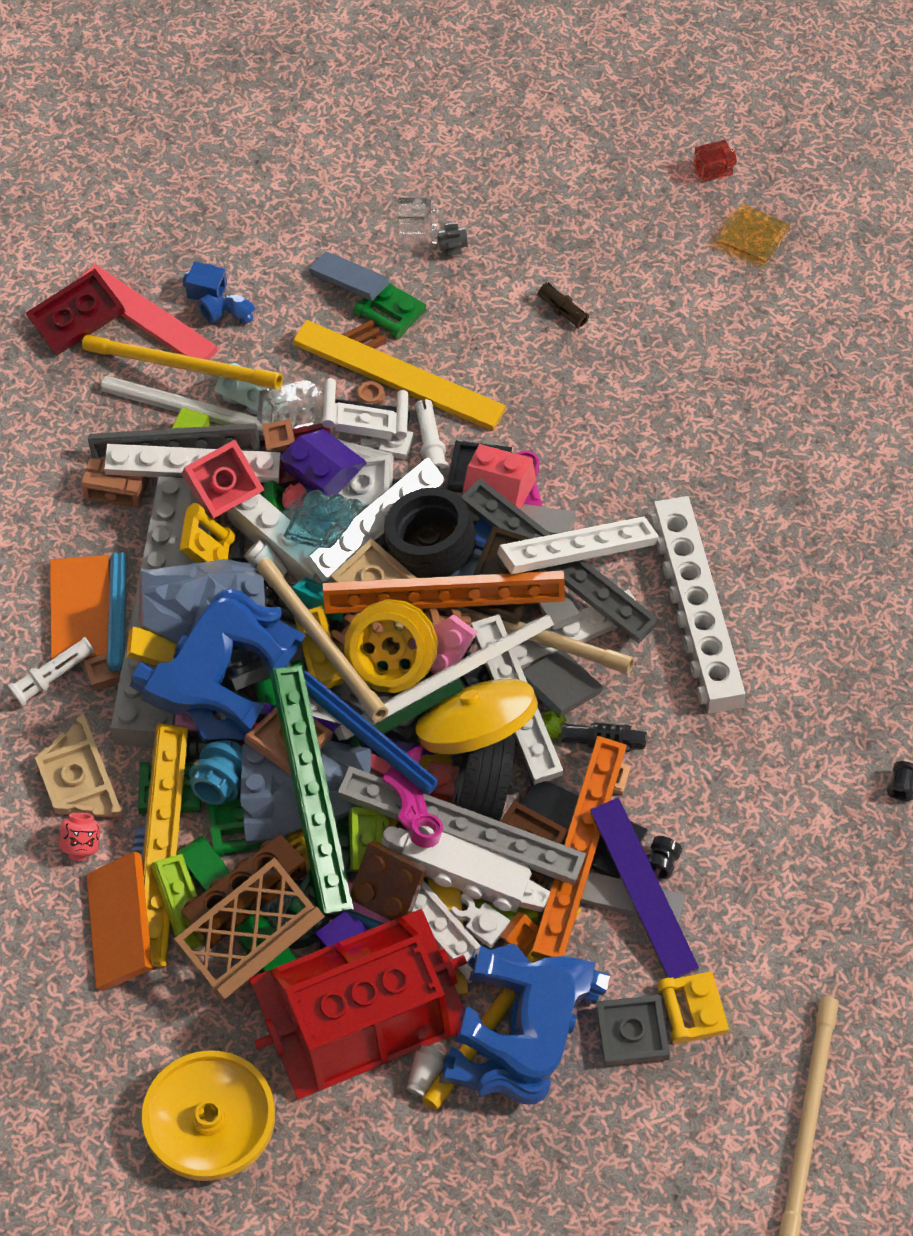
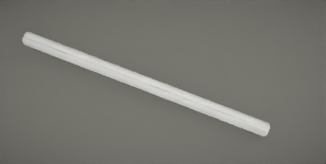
[101,376,394,461]

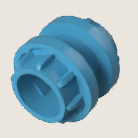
[189,739,243,805]

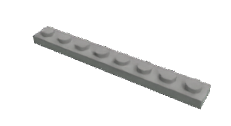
[337,766,586,885]

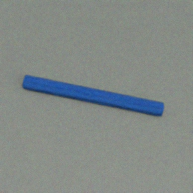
[303,671,438,794]

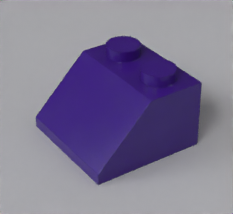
[280,429,367,504]

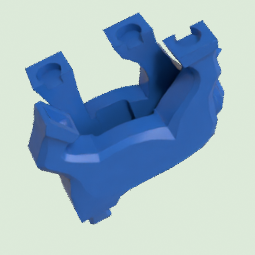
[130,589,306,744]
[439,944,610,1105]

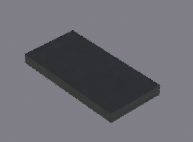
[521,781,648,879]

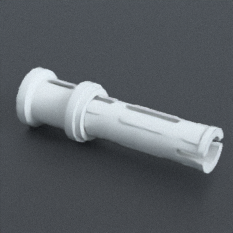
[415,399,450,477]
[7,637,95,707]

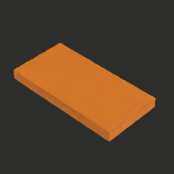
[50,555,110,664]
[86,851,152,991]

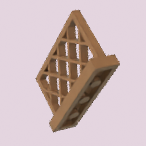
[173,857,325,1001]

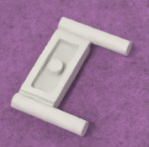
[322,378,408,440]

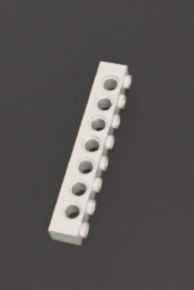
[649,496,745,714]

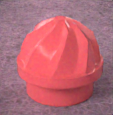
[282,482,312,511]

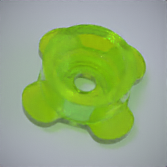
[541,711,567,739]

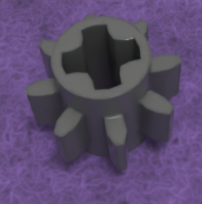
[437,221,468,256]

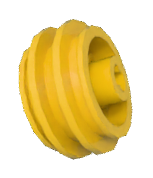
[344,599,438,693]

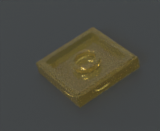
[716,203,790,266]

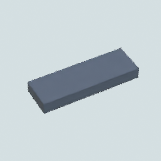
[309,251,389,301]

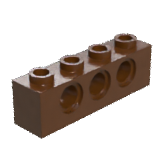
[181,834,307,948]

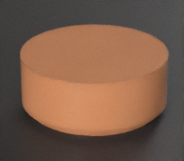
[357,381,385,405]

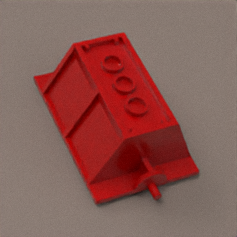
[249,908,467,1100]

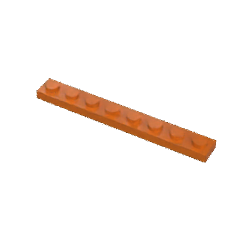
[323,571,565,614]
[531,736,627,959]

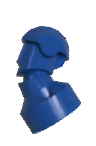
[197,294,255,325]

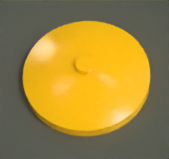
[416,679,538,754]
[142,1050,275,1181]

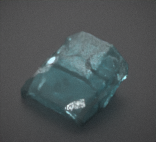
[283,490,364,549]

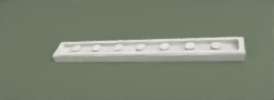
[334,615,554,741]

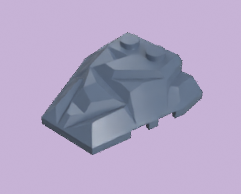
[139,559,265,664]
[240,740,372,845]

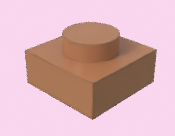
[262,418,295,452]
[83,653,120,691]

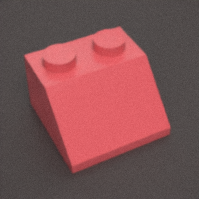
[181,440,264,519]
[462,444,536,512]

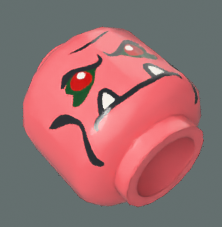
[58,813,101,861]

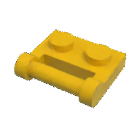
[179,503,235,563]
[656,971,729,1045]

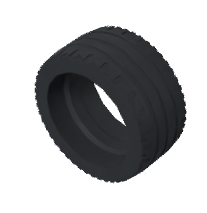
[384,487,476,578]
[455,735,515,821]

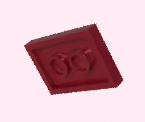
[26,269,126,356]

